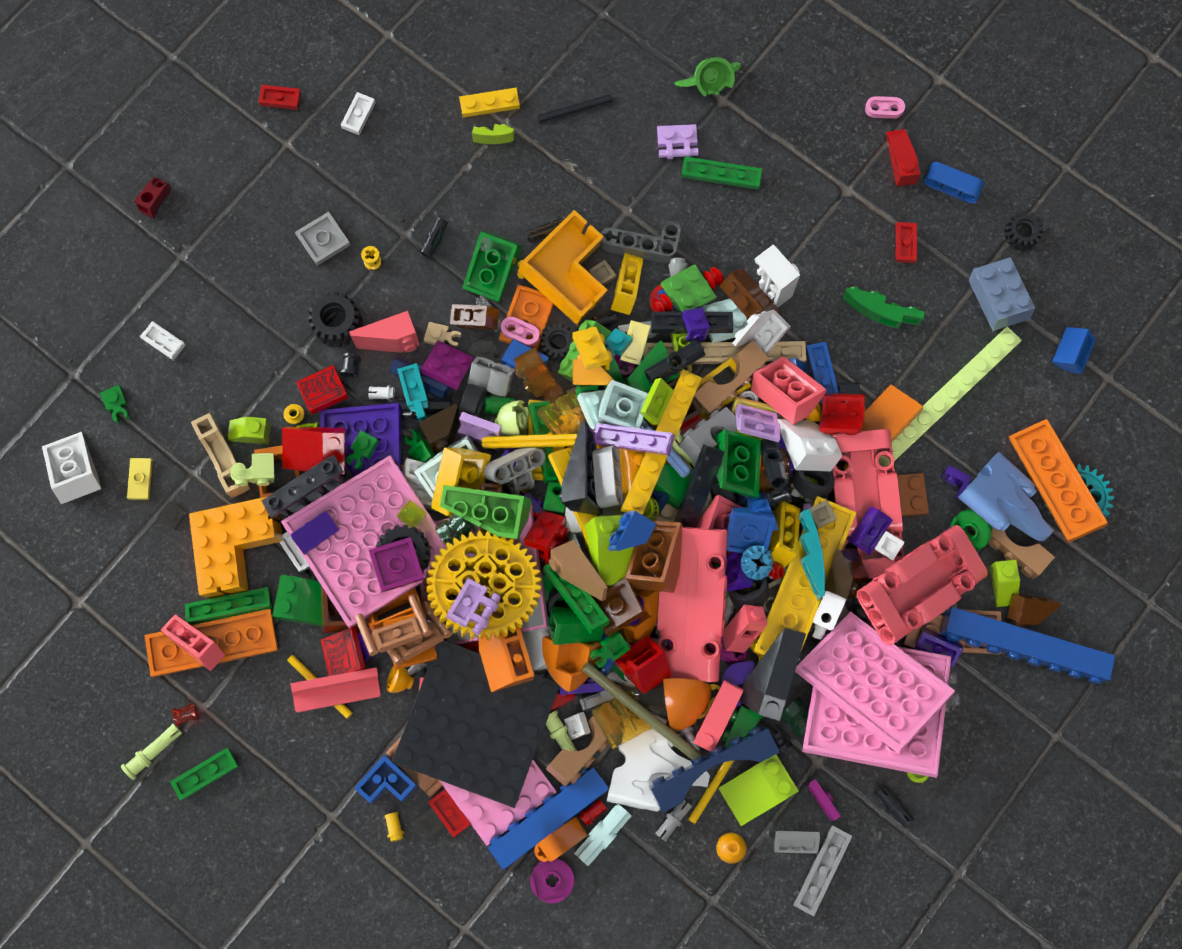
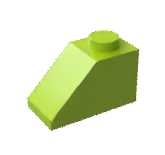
[227,417,271,445]
[989,560,1020,607]

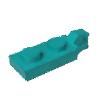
[397,363,429,422]

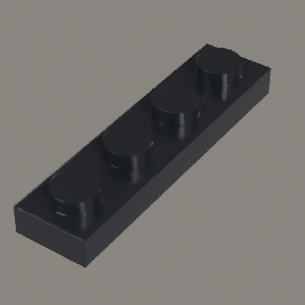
[651,312,734,333]
[674,444,725,528]

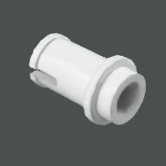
[369,385,395,401]

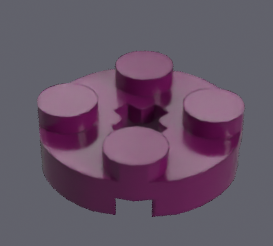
[530,858,574,903]

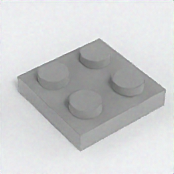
[295,212,350,266]

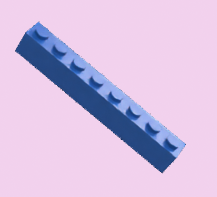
[940,607,1115,684]

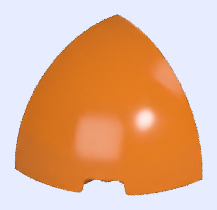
[621,589,659,644]
[542,635,602,692]
[663,678,711,732]

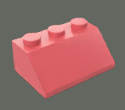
[751,356,826,425]

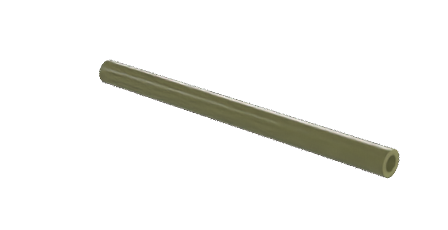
[581,662,704,760]

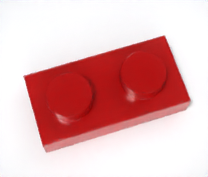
[258,85,301,110]
[895,222,917,263]
[428,789,471,838]

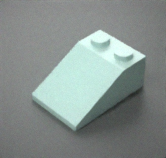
[414,434,479,499]

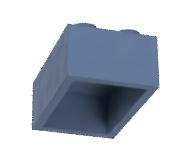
[969,257,1035,331]

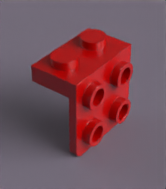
[819,393,865,435]
[524,510,568,566]

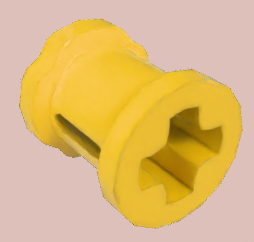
[361,246,382,270]

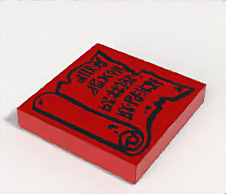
[296,365,348,415]
[321,627,366,676]

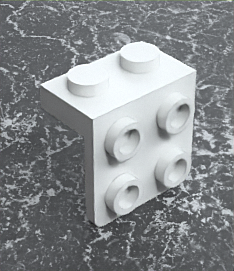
[732,310,791,355]

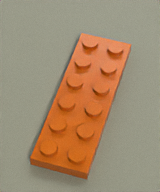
[1009,419,1108,543]
[144,609,279,677]

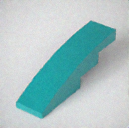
[798,509,825,601]

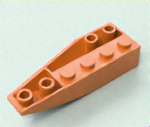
[479,568,534,692]

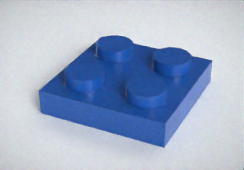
[727,508,775,553]

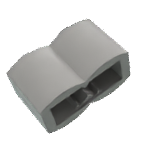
[468,357,515,397]

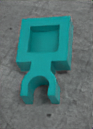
[604,328,633,364]

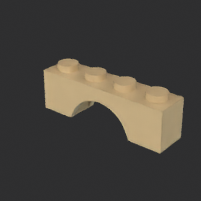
[191,413,250,498]

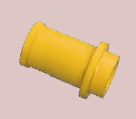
[385,812,405,842]

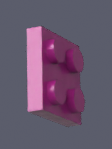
[420,340,474,390]
[369,537,424,593]

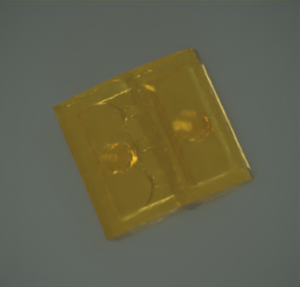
[537,391,589,435]
[592,690,652,749]

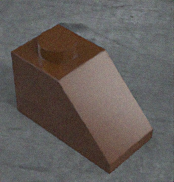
[1007,593,1060,627]

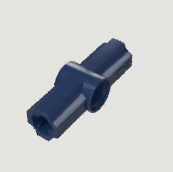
[389,357,451,398]

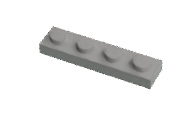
[793,826,852,916]

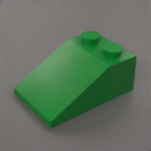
[462,231,524,302]
[713,429,761,499]
[273,575,322,626]

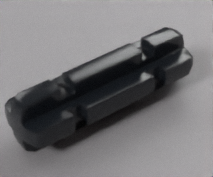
[526,219,562,242]

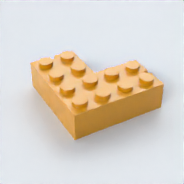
[518,210,607,325]
[189,497,283,599]

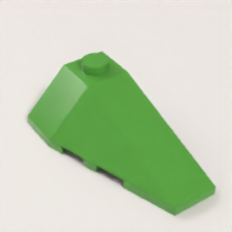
[440,485,531,539]

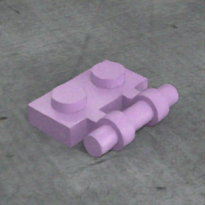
[657,124,698,159]
[446,578,501,635]

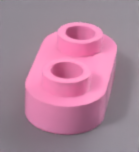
[865,97,905,118]
[501,317,540,347]

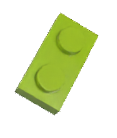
[640,378,674,425]

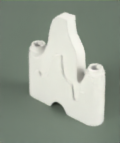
[606,717,710,812]

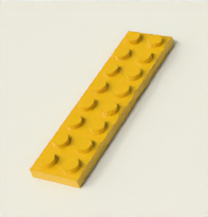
[753,496,857,656]

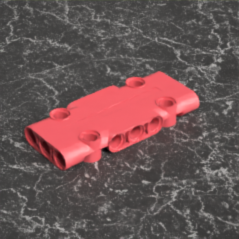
[831,429,904,579]
[857,525,987,645]
[657,527,728,682]

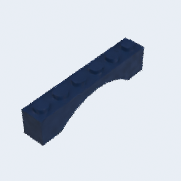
[649,726,780,813]

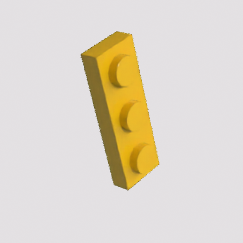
[459,88,520,118]

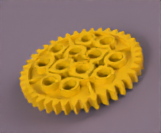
[427,531,541,641]

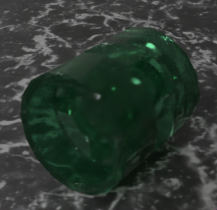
[435,513,476,545]
[781,697,809,738]

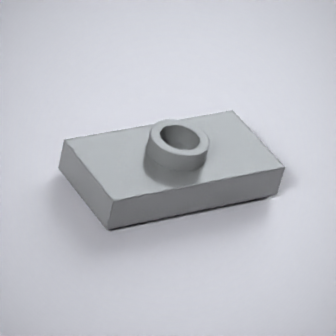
[774,831,820,853]

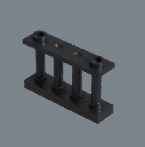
[261,454,354,521]

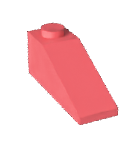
[160,615,225,671]
[693,680,743,751]

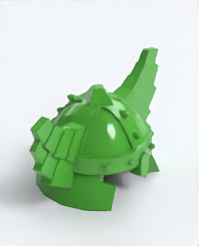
[674,57,741,96]

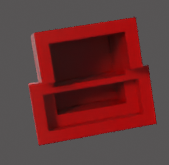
[614,635,672,694]

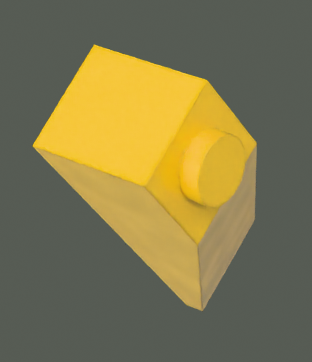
[611,253,643,315]

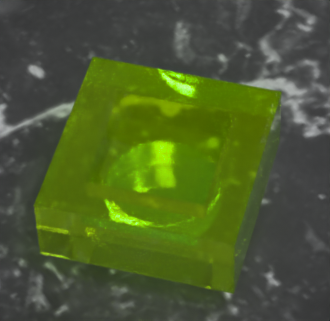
[396,500,426,528]

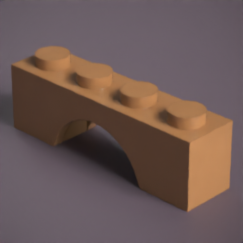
[694,340,769,414]
[972,527,1055,579]
[546,702,624,786]

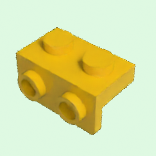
[572,326,612,371]

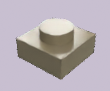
[589,260,616,286]
[810,500,837,530]

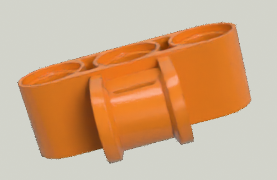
[534,817,588,862]

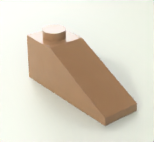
[549,540,608,601]

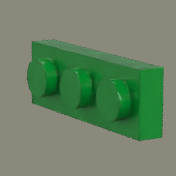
[170,747,239,801]

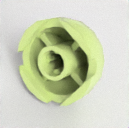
[495,400,528,436]

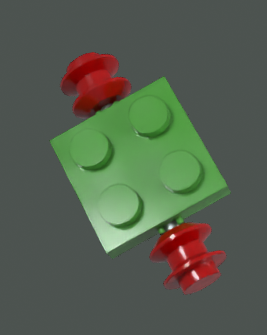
[652,264,724,312]

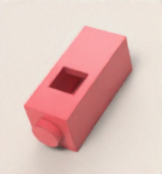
[722,605,768,653]

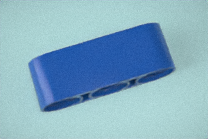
[924,162,984,203]

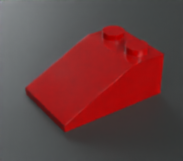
[282,427,346,474]

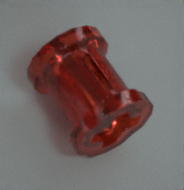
[172,702,199,727]

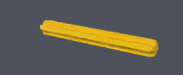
[482,434,577,449]

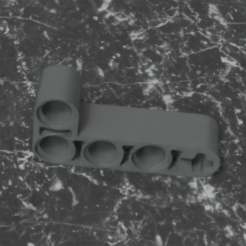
[600,221,681,264]

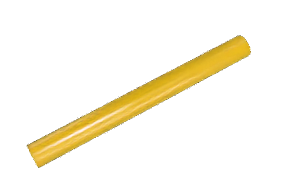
[287,655,353,719]
[688,760,734,824]

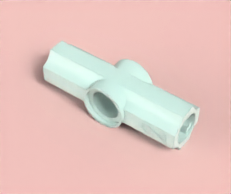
[574,804,631,866]

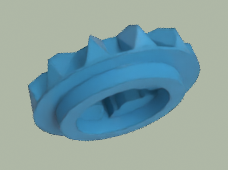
[741,545,774,580]

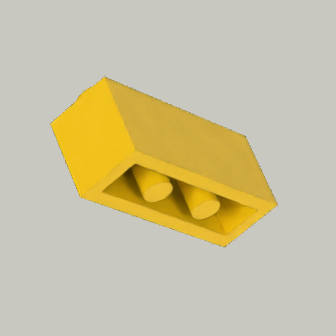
[768,502,800,568]

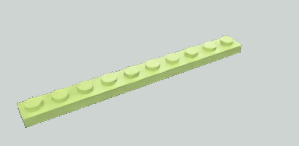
[878,327,1022,467]

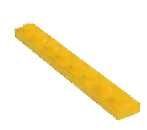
[620,369,702,515]

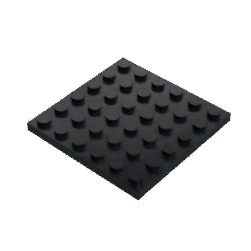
[392,640,560,808]

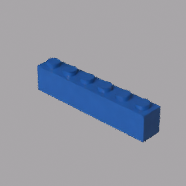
[488,768,609,870]

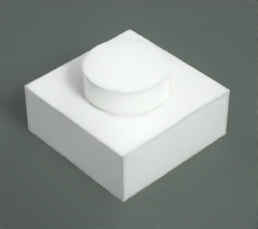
[874,531,904,560]
[564,712,591,740]

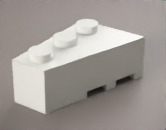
[755,244,800,308]

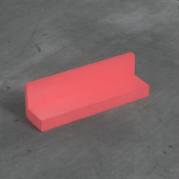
[290,667,381,713]

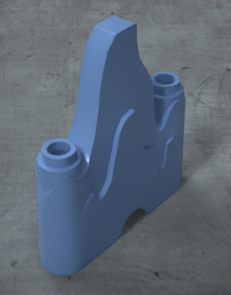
[958,452,1054,541]

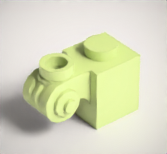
[231,453,274,487]

